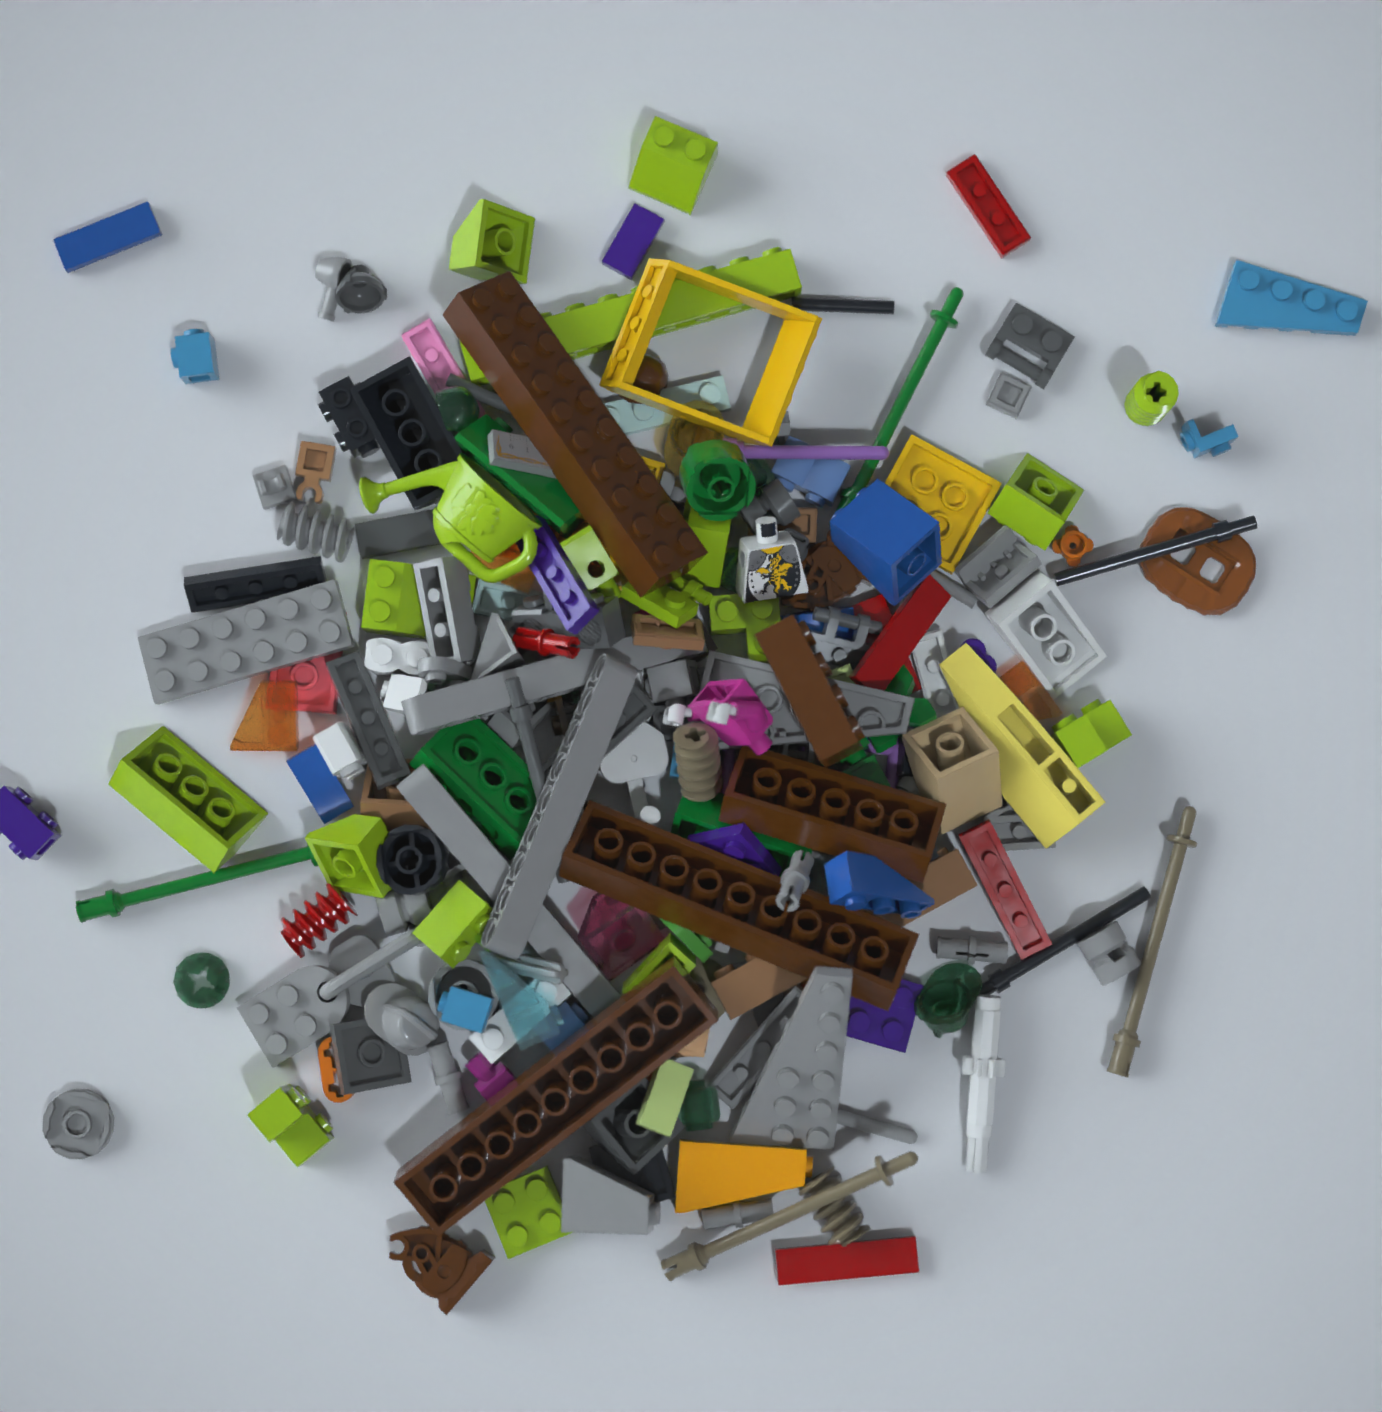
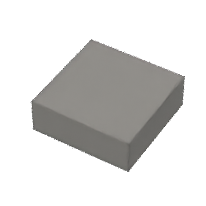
[986,372,1032,419]

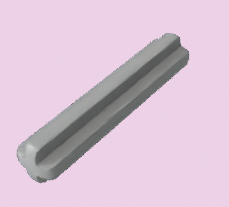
[483,951,568,984]

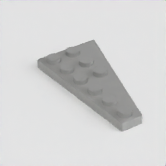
[691,650,915,750]
[729,966,852,1150]

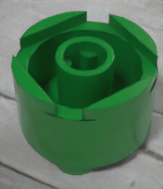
[679,439,756,521]

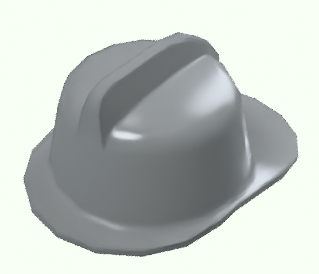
[364,983,440,1056]

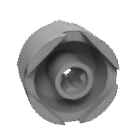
[428,959,502,1030]

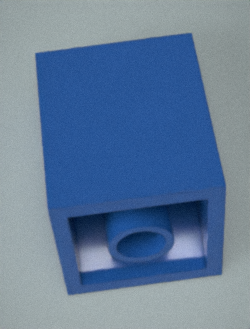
[829,478,942,606]

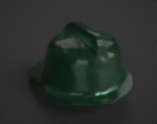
[913,963,982,1039]

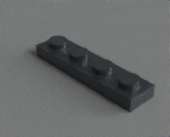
[184,556,327,613]

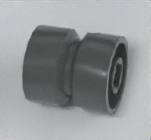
[739,478,801,535]

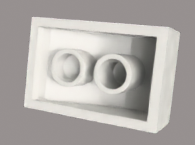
[984,570,1107,700]

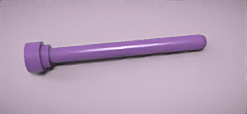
[723,438,889,460]

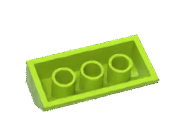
[108,726,268,873]

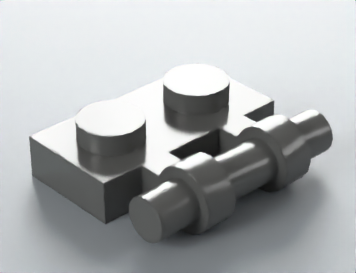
[810,606,882,670]

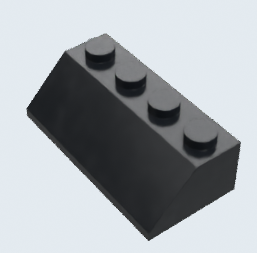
[349,356,464,510]

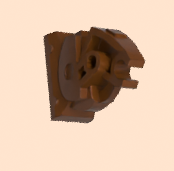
[781,530,872,611]
[389,1225,496,1315]

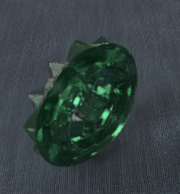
[173,953,230,1009]

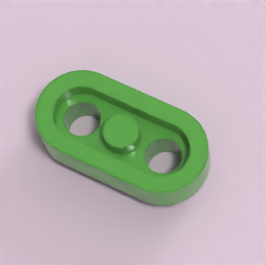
[659,918,714,963]

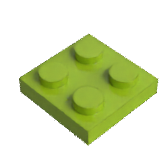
[485,1165,573,1259]

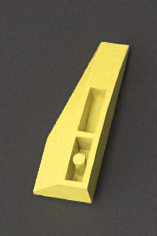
[939,643,1105,849]

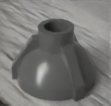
[336,265,387,313]

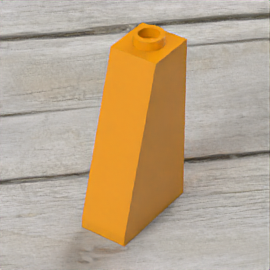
[675,1139,813,1213]

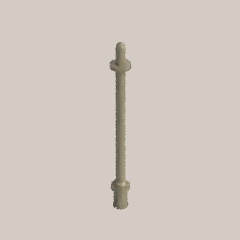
[1107,806,1197,1077]
[661,1151,918,1281]

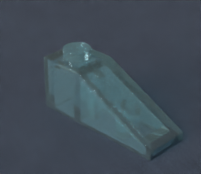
[478,949,565,1051]

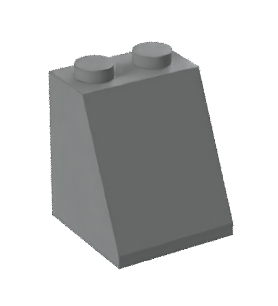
[561,1156,661,1234]

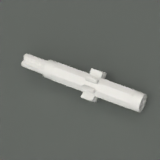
[962,995,1005,1173]

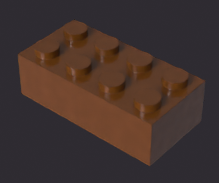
[755,614,865,768]

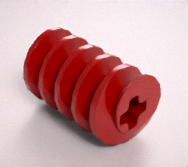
[280,883,358,958]

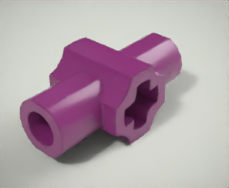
[465,1051,516,1100]

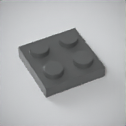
[330,1019,412,1095]

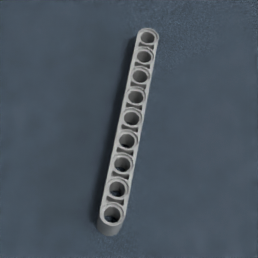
[401,618,708,736]
[481,653,637,960]
[396,764,622,1018]

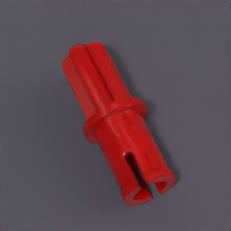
[512,627,580,659]

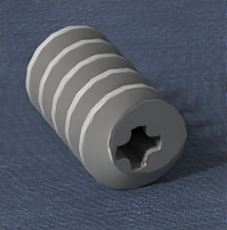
[277,501,354,563]

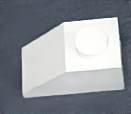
[380,673,435,715]

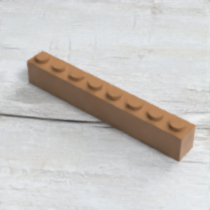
[710,847,978,1020]

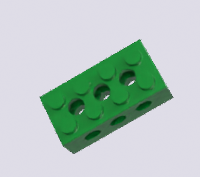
[409,719,537,861]

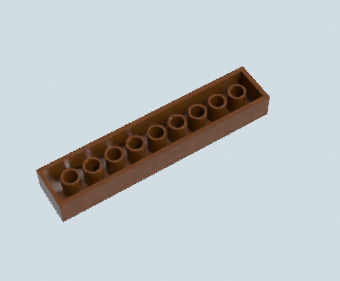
[442,271,708,598]
[558,800,919,1011]
[393,956,718,1236]

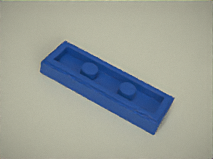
[53,201,162,273]

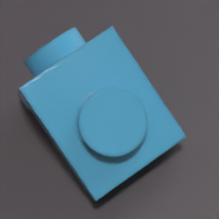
[1180,419,1239,459]

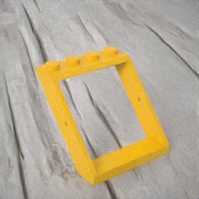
[599,258,822,447]

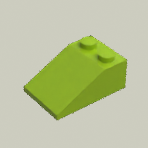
[361,559,477,639]

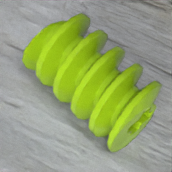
[1124,370,1179,426]

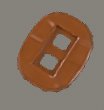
[1139,507,1256,616]

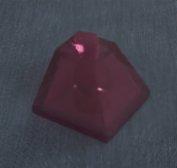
[577,893,665,981]

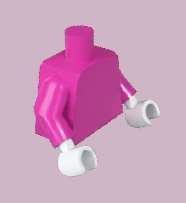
[663,679,773,755]

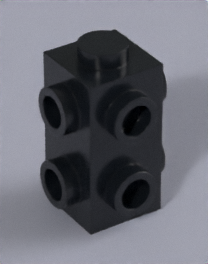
[317,376,380,458]

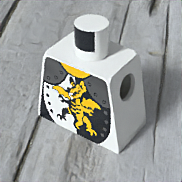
[736,516,808,603]

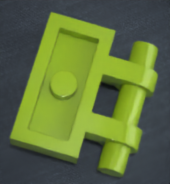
[620,576,712,629]

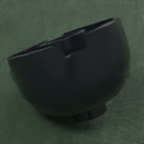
[376,825,450,895]

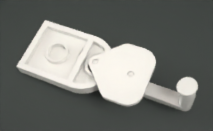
[579,630,669,826]

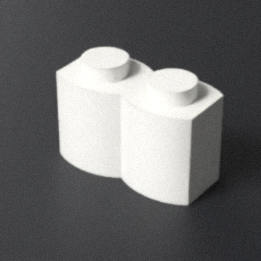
[364,638,430,678]
[313,722,367,781]

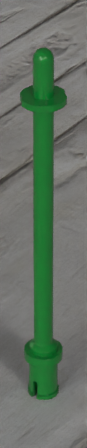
[828,287,964,526]
[76,844,318,923]

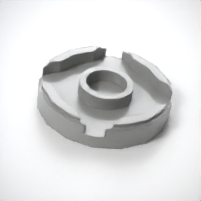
[42,1089,114,1159]

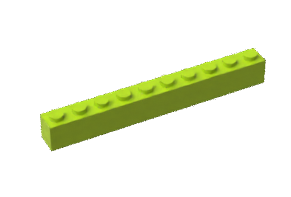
[460,247,802,386]

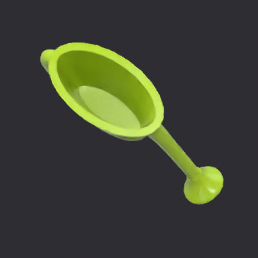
[359,453,542,583]

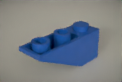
[824,851,935,919]

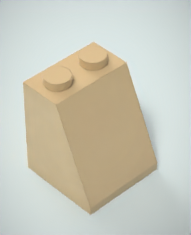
[902,707,1002,835]

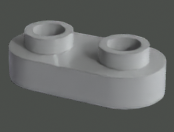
[418,656,473,687]

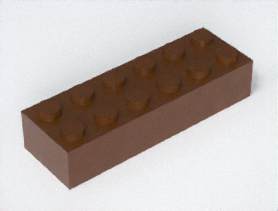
[719,745,947,883]

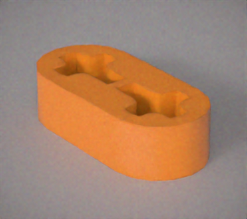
[318,1037,354,1103]

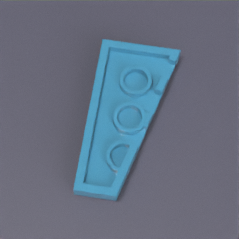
[1215,260,1368,336]

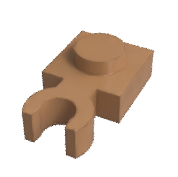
[295,441,337,505]

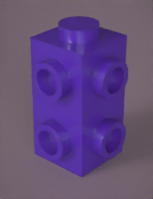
[0,786,62,860]

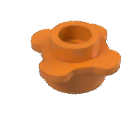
[1052,525,1093,567]

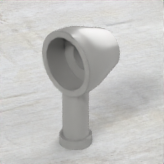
[315,257,352,322]

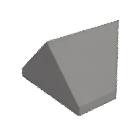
[471,612,526,680]

